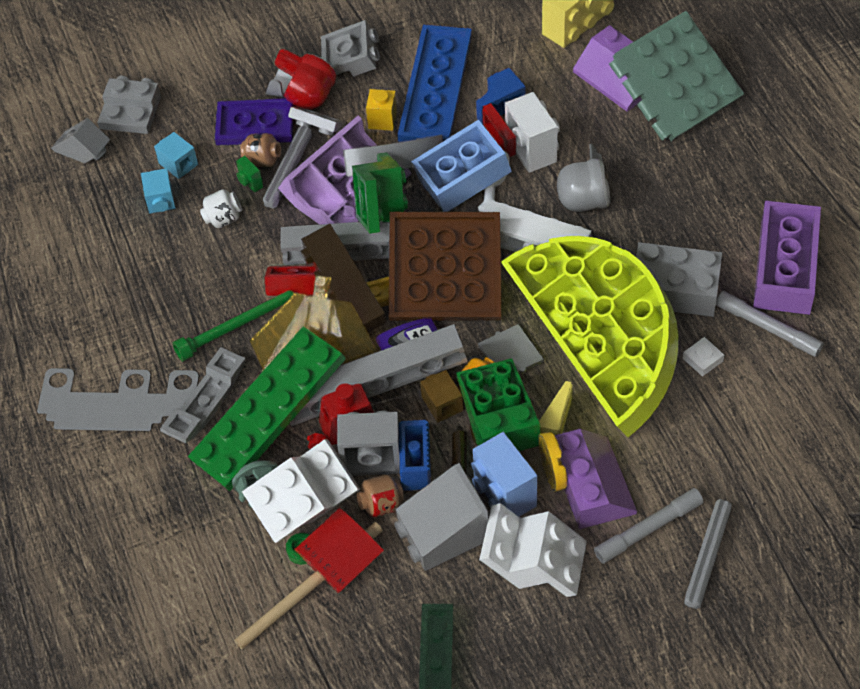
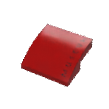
[295,508,384,593]

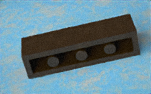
[300,224,386,338]

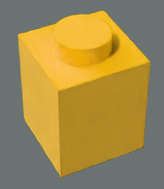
[366,89,397,131]

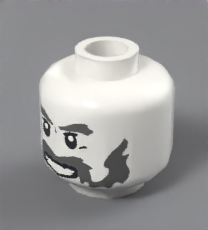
[200,189,242,228]

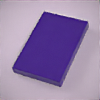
[215,99,294,145]

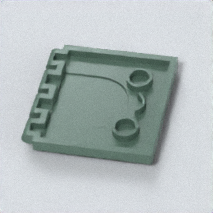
[609,11,744,141]

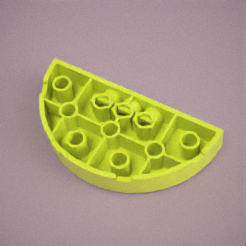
[501,236,678,437]

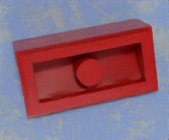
[264,265,321,296]

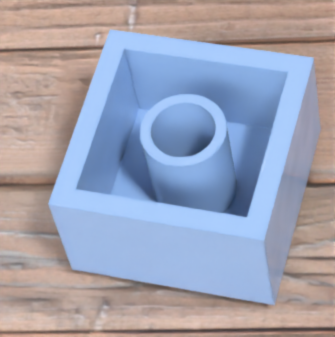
[471,432,537,517]

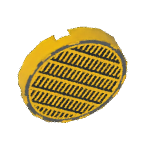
[538,432,567,492]

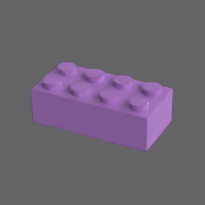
[753,201,821,315]

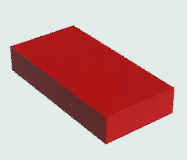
[483,103,516,157]

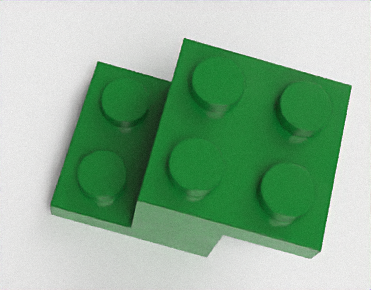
[352,152,408,234]

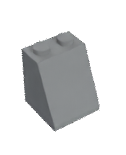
[394,463,488,571]

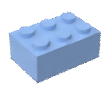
[411,120,512,212]

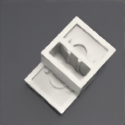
[242,439,360,543]
[479,503,587,597]

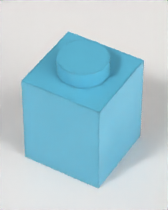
[154,132,198,179]
[141,168,175,214]

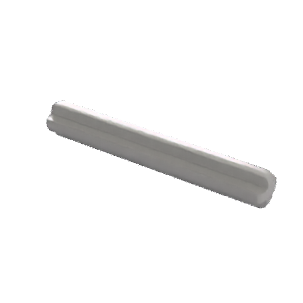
[263,126,312,209]
[684,499,732,609]

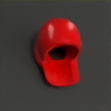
[275,49,336,110]

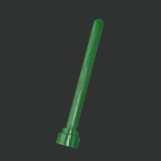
[172,290,295,362]

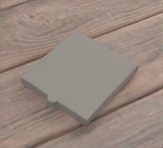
[478,324,543,374]

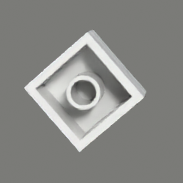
[505,92,560,173]

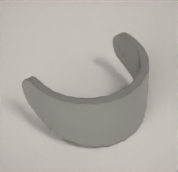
[266,69,292,98]

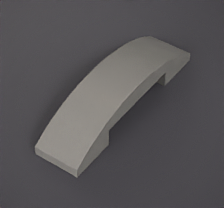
[343,135,443,176]
[160,347,245,443]

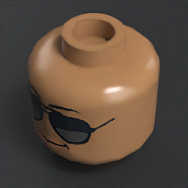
[240,133,281,168]

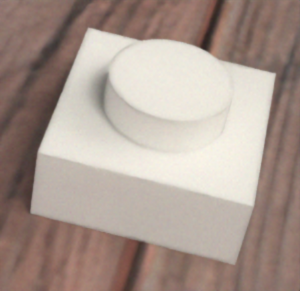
[683,337,724,377]

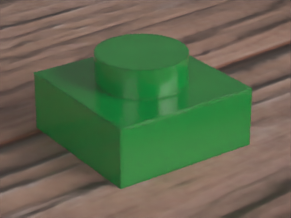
[236,155,263,193]

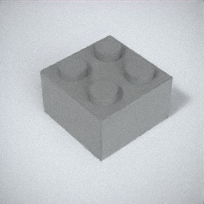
[337,411,400,476]

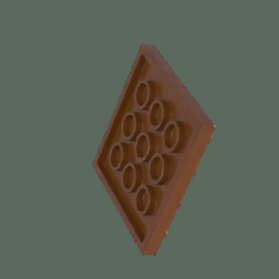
[389,212,501,321]

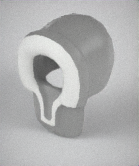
[557,144,610,212]

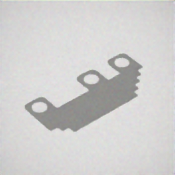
[37,368,198,431]

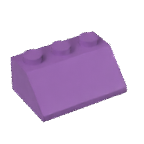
[573,25,642,112]
[555,429,637,529]

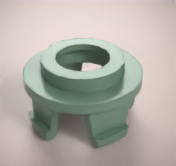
[232,461,278,508]

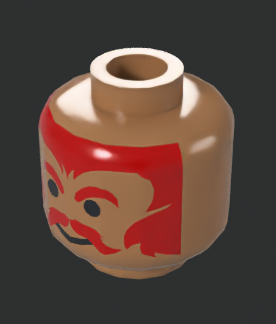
[357,475,404,517]

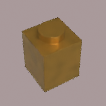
[420,370,463,423]

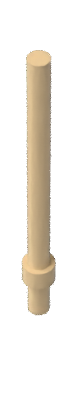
[235,522,383,649]

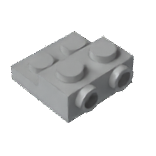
[321,20,380,77]
[97,76,161,134]

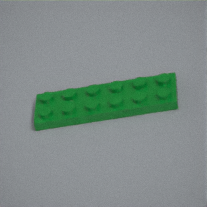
[188,326,346,492]

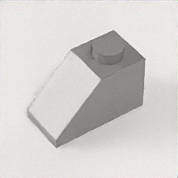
[51,118,110,163]

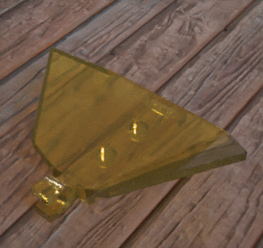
[250,275,378,371]

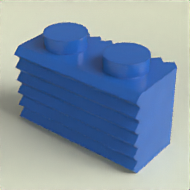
[399,420,431,491]

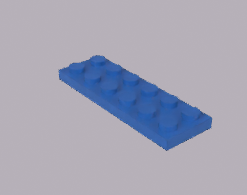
[398,25,472,142]

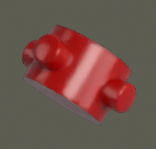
[307,433,328,449]

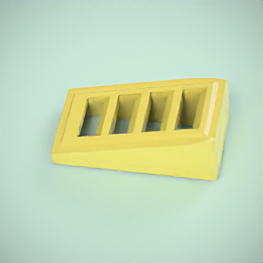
[539,381,573,435]

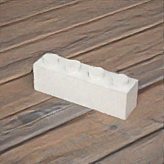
[483,200,591,252]

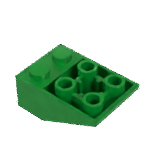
[456,358,540,451]

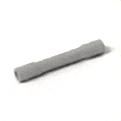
[716,291,824,358]
[594,488,704,564]

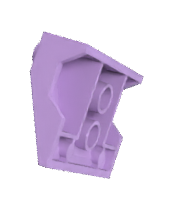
[278,115,411,225]

